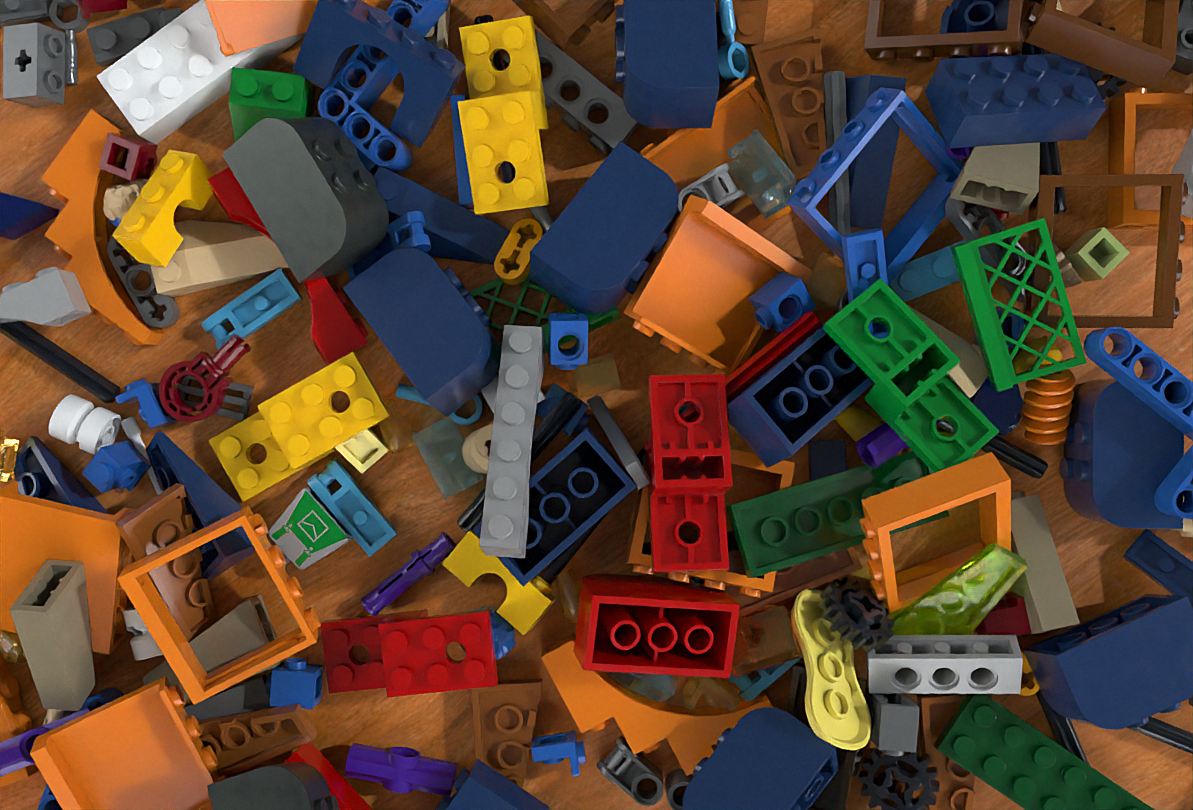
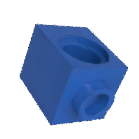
[749,272,816,333]
[548,313,588,370]

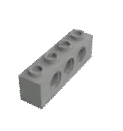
[866,635,1023,695]

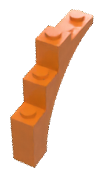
[41,109,165,346]
[541,633,773,776]

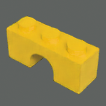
[112,150,214,268]
[442,530,557,635]

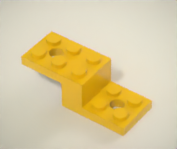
[458,15,549,215]
[208,352,392,502]

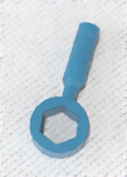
[718,0,750,81]
[396,383,484,425]

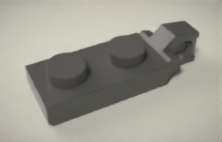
[86,7,184,67]

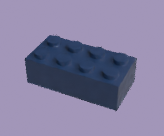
[925,54,1107,148]

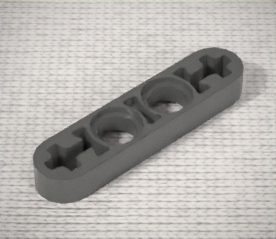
[945,196,1026,303]

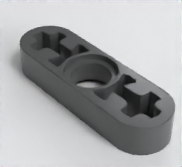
[107,237,180,328]

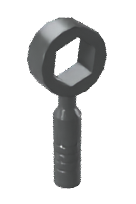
[49,0,91,86]

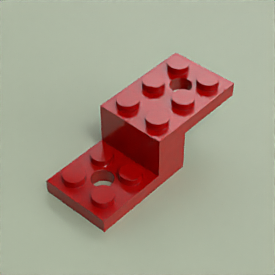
[646,374,733,573]
[320,609,499,698]

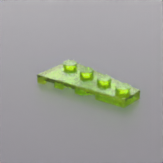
[891,542,1028,635]

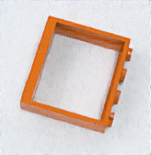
[1107,88,1193,230]
[624,436,795,598]
[859,452,1011,613]
[117,506,321,705]

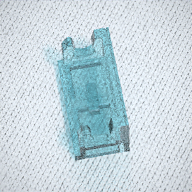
[727,129,797,219]
[412,417,484,499]

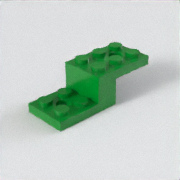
[823,278,1000,473]

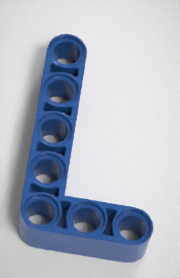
[318,0,451,173]
[1083,327,1193,519]

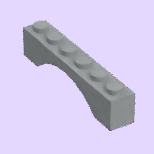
[0,267,92,327]
[479,325,546,558]

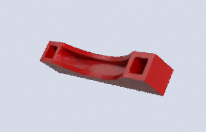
[207,167,369,366]

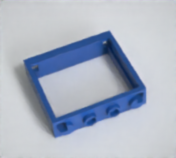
[786,87,964,285]

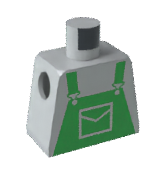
[268,487,354,571]

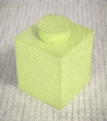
[1064,227,1130,282]

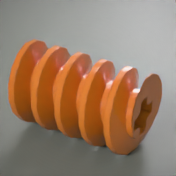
[1020,363,1076,445]

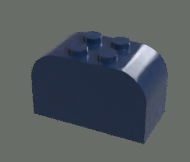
[615,0,719,129]
[530,141,679,315]
[343,248,501,417]
[727,315,874,468]
[1059,379,1184,529]
[473,427,637,586]
[1023,594,1193,730]
[683,707,839,810]

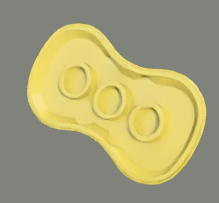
[791,589,871,750]

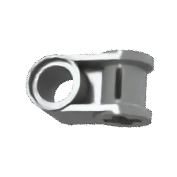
[675,163,745,219]

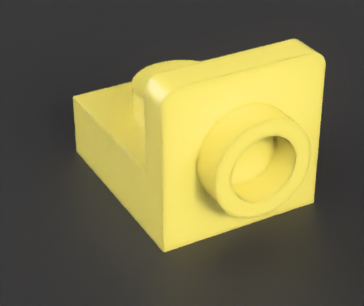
[335,428,389,473]

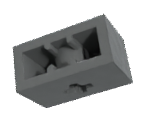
[3,22,65,107]
[865,687,919,756]

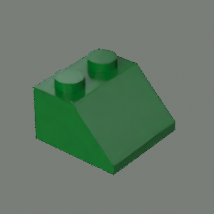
[229,67,316,142]

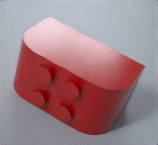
[573,574,740,678]

